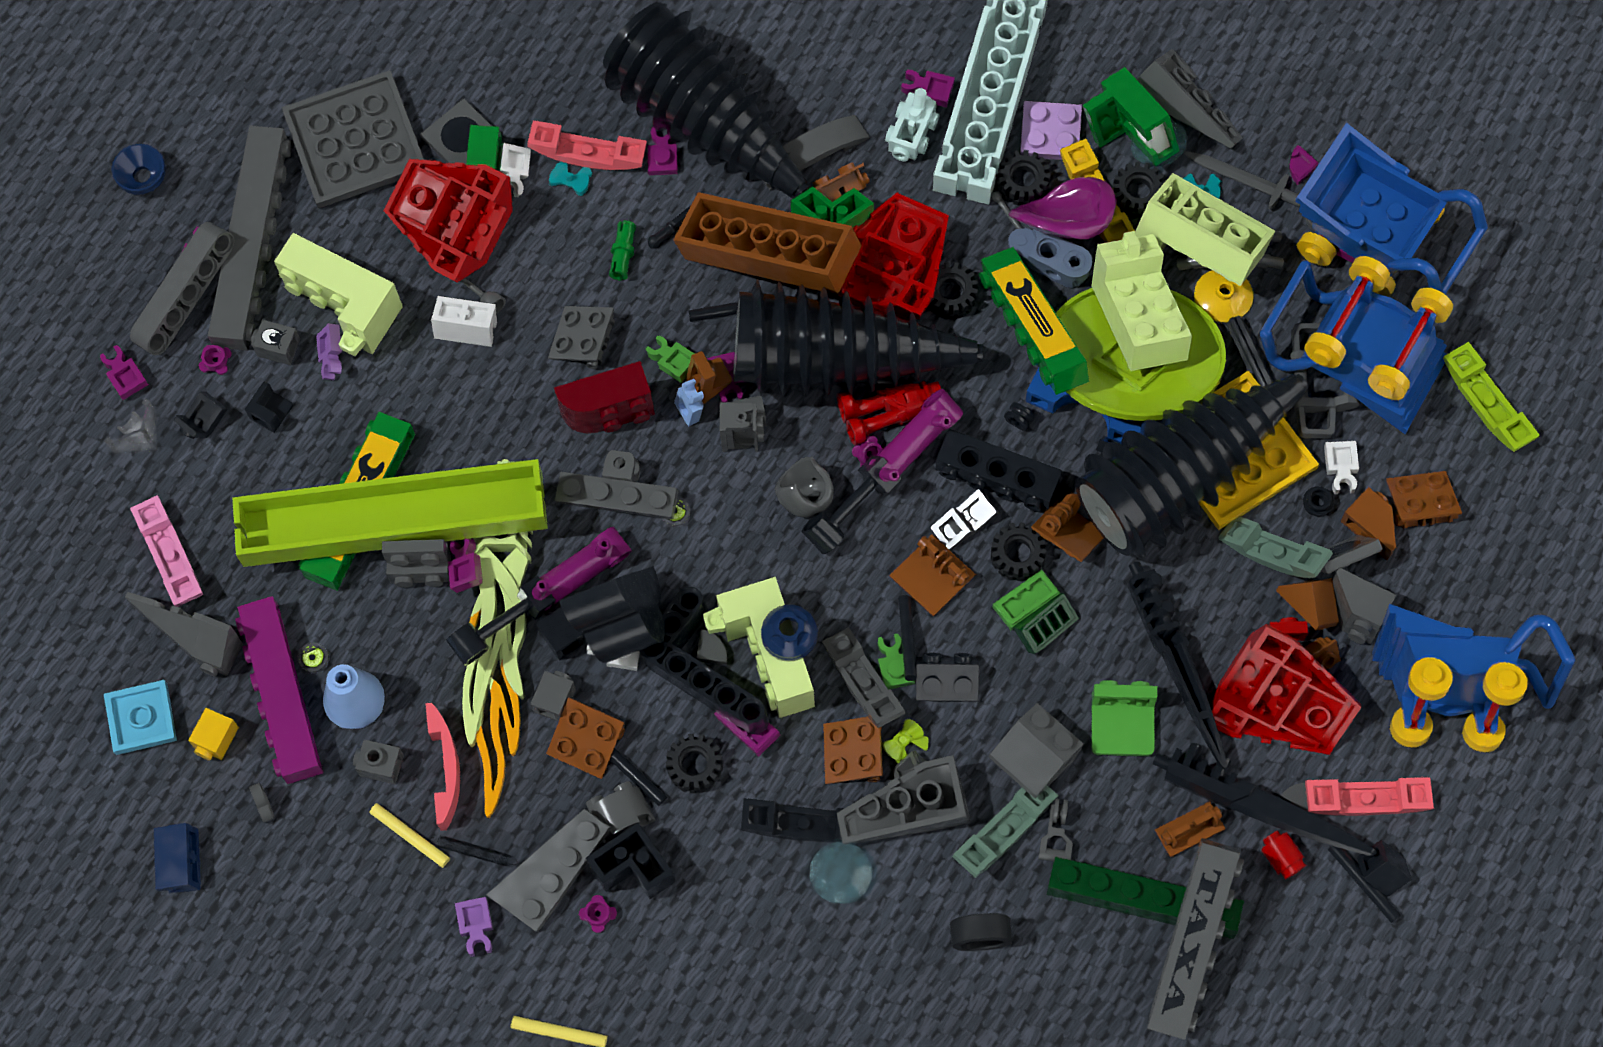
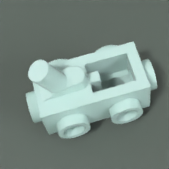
[885,88,939,161]

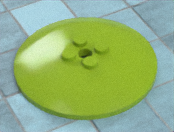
[1056,288,1226,421]

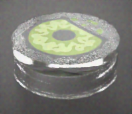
[661,497,691,528]
[298,642,330,675]

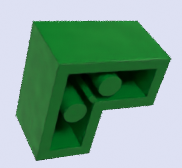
[791,186,874,228]

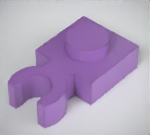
[316,323,342,380]
[455,897,493,957]

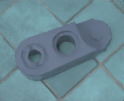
[1008,227,1093,288]

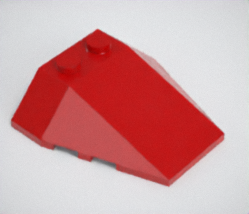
[383,159,512,283]
[838,193,949,319]
[1210,624,1362,755]

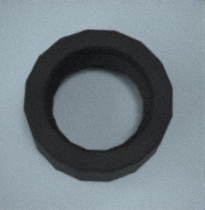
[950,913,1012,951]

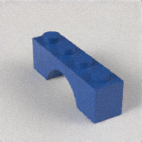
[1025,368,1144,443]

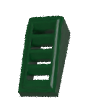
[1013,593,1079,654]

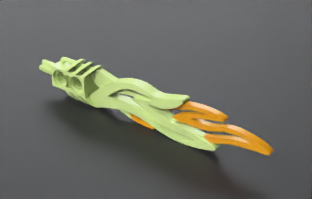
[462,459,533,818]

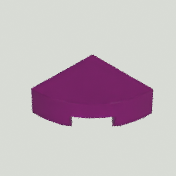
[1289,145,1319,185]

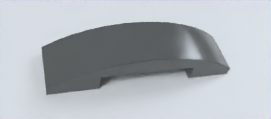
[763,115,870,191]
[822,627,906,728]

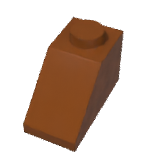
[1341,487,1396,561]

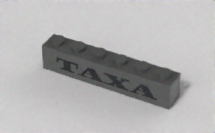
[1147,838,1244,1040]

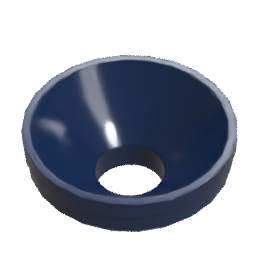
[112,144,166,195]
[761,605,818,661]

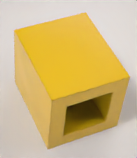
[188,708,239,760]

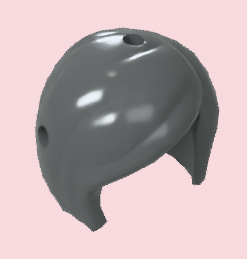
[775,457,834,518]

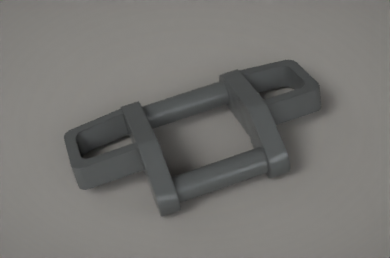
[1290,323,1360,439]

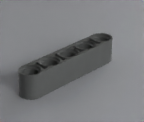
[130,222,235,356]

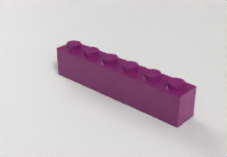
[235,596,323,784]

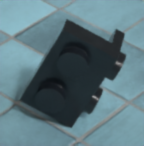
[916,652,979,701]

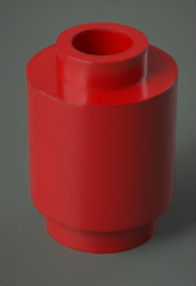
[1261,830,1306,880]

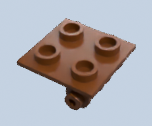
[1386,471,1462,529]
[1031,494,1104,562]
[889,534,976,617]
[546,697,625,779]
[823,717,883,784]

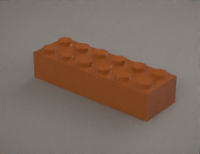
[674,192,861,295]

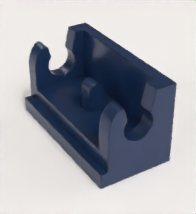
[154,823,201,894]

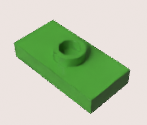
[992,570,1060,630]

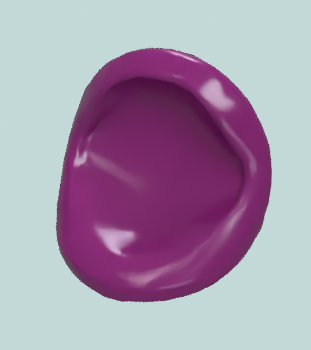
[1008,177,1116,239]

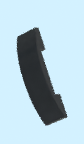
[741,798,867,843]

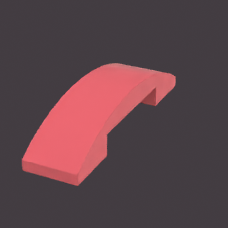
[527,120,647,170]
[426,703,460,831]
[1305,777,1434,816]

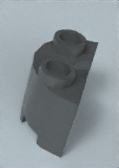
[586,781,656,848]

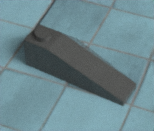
[837,755,971,845]

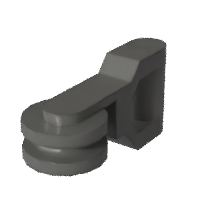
[1038,798,1073,861]

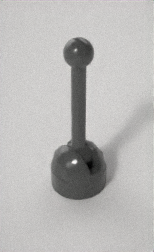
[461,278,506,314]

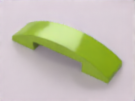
[1443,342,1540,452]

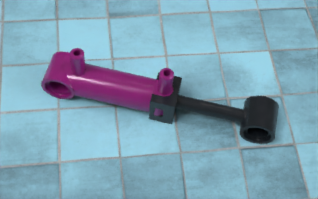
[802,389,963,554]
[446,526,632,666]

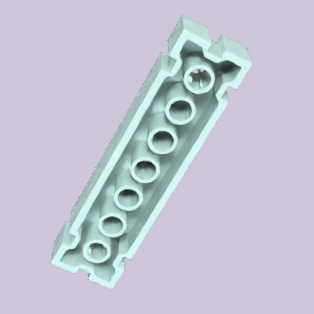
[933,0,1048,205]

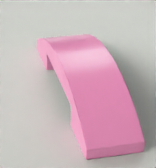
[130,495,204,607]

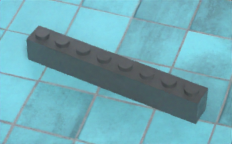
[208,125,292,351]

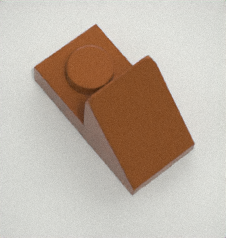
[685,351,732,404]

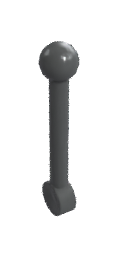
[991,191,1022,229]

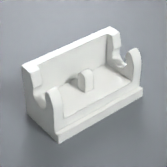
[431,296,497,347]

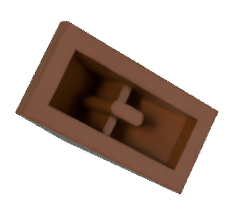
[1276,578,1339,630]

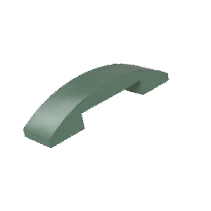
[1218,516,1333,578]
[952,786,1058,878]

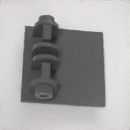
[548,306,615,369]

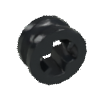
[1004,402,1035,431]

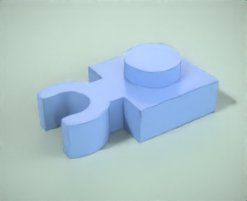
[674,379,704,427]

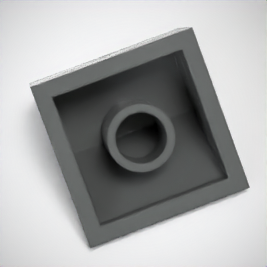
[1332,568,1396,645]
[989,703,1084,798]

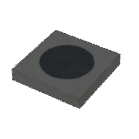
[421,99,491,164]
[1320,535,1382,574]

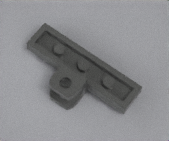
[555,450,679,520]

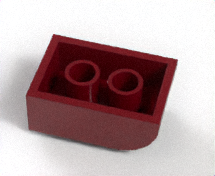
[554,361,655,434]

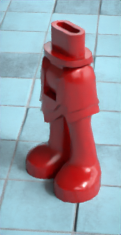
[837,381,941,446]

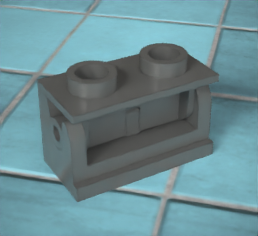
[719,402,764,452]

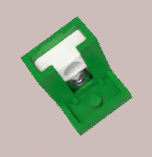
[1083,67,1180,167]

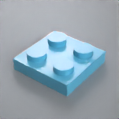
[104,680,177,755]

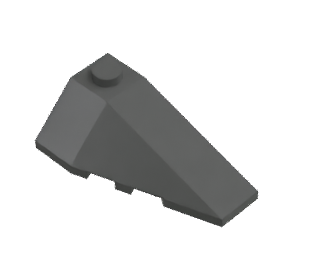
[1137,49,1243,149]
[125,592,243,677]

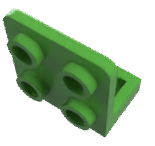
[1091,680,1157,756]

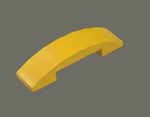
[1060,139,1134,243]

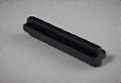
[1226,316,1273,387]

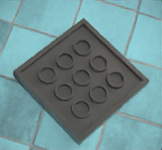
[282,70,424,209]

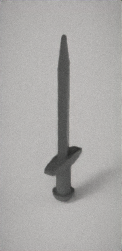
[1184,152,1300,210]

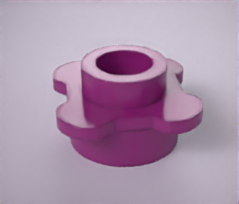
[199,345,232,375]
[852,436,883,467]
[579,895,617,933]

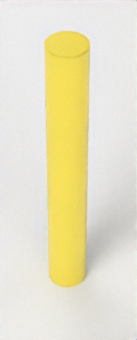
[370,803,450,868]
[511,1016,608,1047]

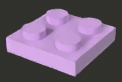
[1020,101,1082,160]

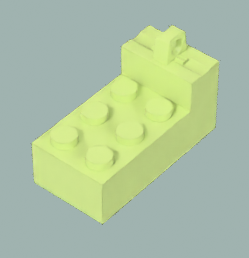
[1135,173,1275,286]
[1091,231,1192,371]
[274,233,403,356]
[703,577,815,718]

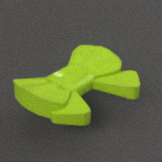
[882,719,929,763]

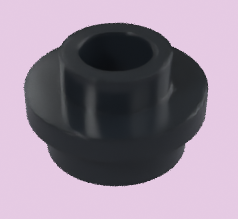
[1303,486,1334,516]

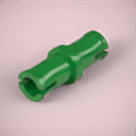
[609,220,636,281]

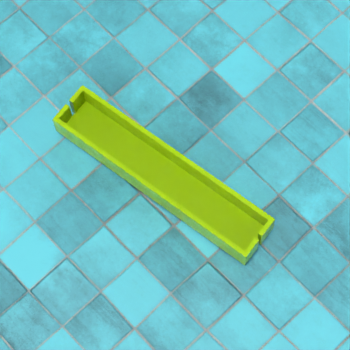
[232,459,548,567]

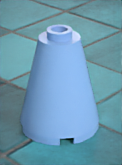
[323,664,385,729]

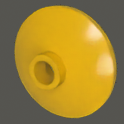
[1194,270,1253,323]

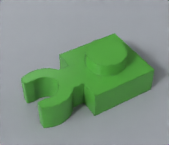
[646,336,694,383]
[878,633,915,690]

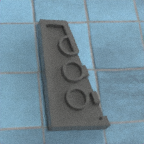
[487,809,612,932]

